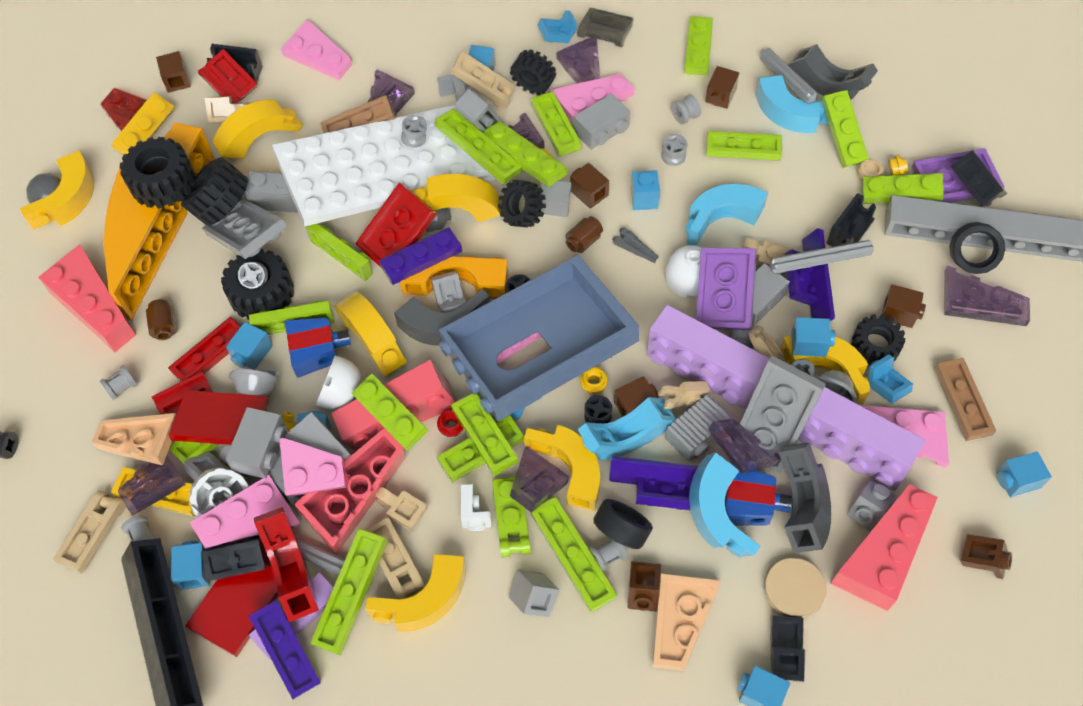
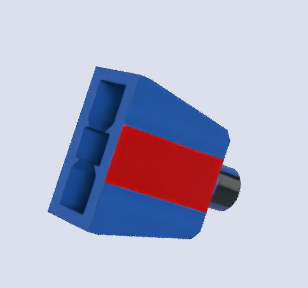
[285,318,351,378]
[725,463,792,526]

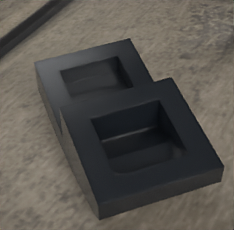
[770,615,805,682]

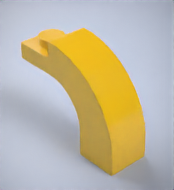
[212,99,303,159]
[20,150,94,230]
[412,174,501,222]
[332,292,407,377]
[780,335,870,405]
[524,425,600,511]
[365,554,466,632]

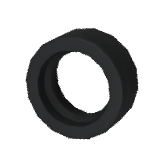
[949,222,1006,274]
[593,499,653,549]

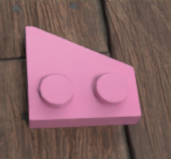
[280,438,347,496]

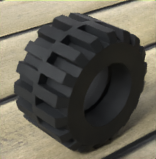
[120,137,195,208]
[181,157,248,226]
[221,249,294,320]

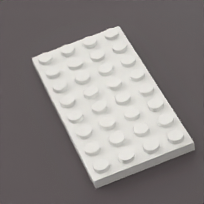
[272,105,495,226]

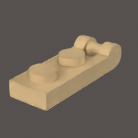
[450,51,515,109]
[53,490,126,574]
[364,517,425,599]

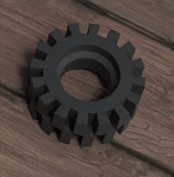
[510,49,557,95]
[498,180,546,228]
[851,314,906,366]

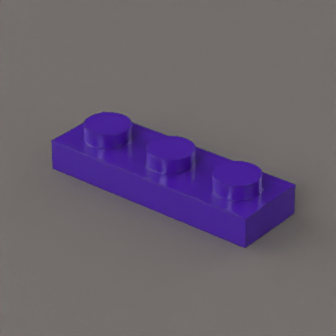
[379,227,462,286]
[249,600,321,700]

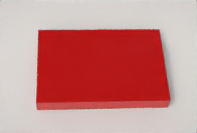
[355,182,437,267]
[169,390,269,445]
[185,565,278,658]

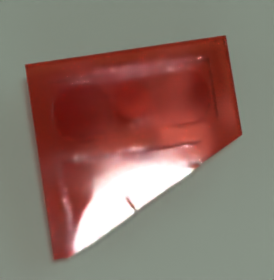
[100,88,147,131]

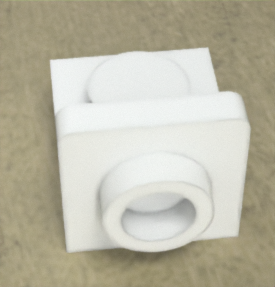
[461,484,491,531]

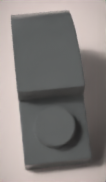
[788,44,878,100]
[394,289,490,346]
[778,442,831,553]

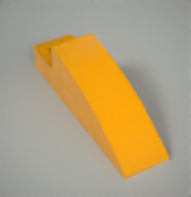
[103,122,215,321]

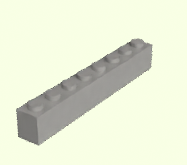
[885,195,1083,262]

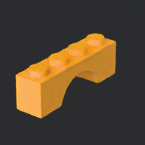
[399,256,509,299]

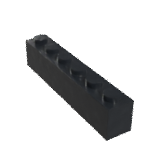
[121,538,203,706]

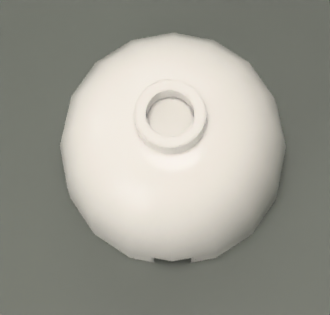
[665,245,703,298]
[316,355,361,412]
[189,467,249,517]

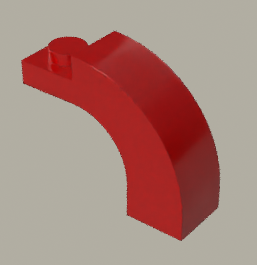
[254,507,319,622]

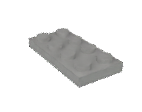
[202,198,287,259]
[730,356,826,474]

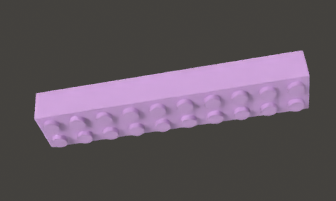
[647,305,925,490]

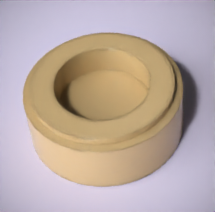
[857,159,884,182]

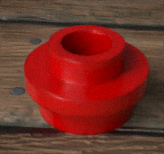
[437,410,464,437]

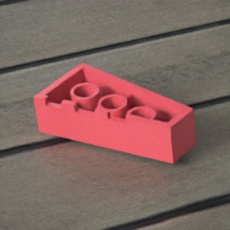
[38,244,136,352]
[331,360,457,450]
[294,428,405,555]
[831,484,938,611]

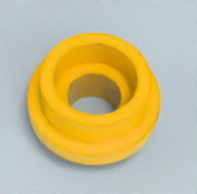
[888,154,908,176]
[580,367,608,394]

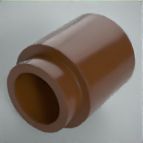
[565,216,603,253]
[146,299,177,340]

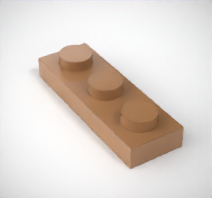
[320,95,395,133]
[934,358,996,441]

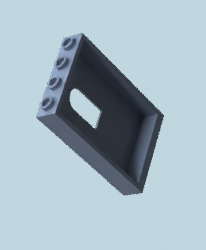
[439,255,639,422]

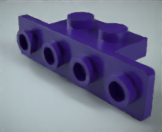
[784,228,835,321]
[609,456,698,511]

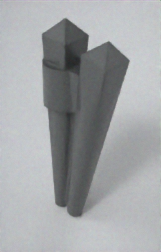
[612,227,659,263]

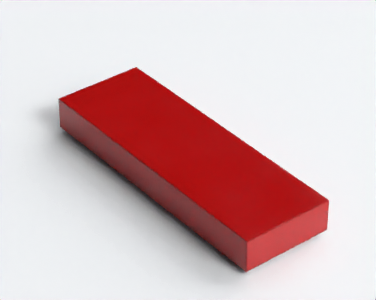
[168,316,241,382]

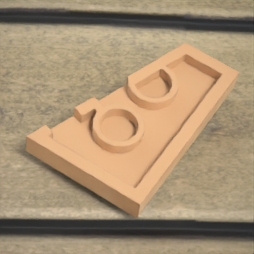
[92,413,176,465]
[653,574,721,671]

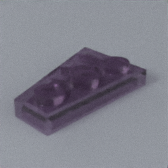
[944,265,1030,326]

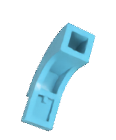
[756,75,829,133]
[685,184,768,245]
[578,397,677,460]
[689,453,760,557]

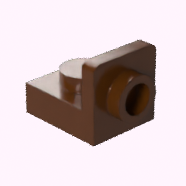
[961,534,1012,579]
[628,561,661,612]

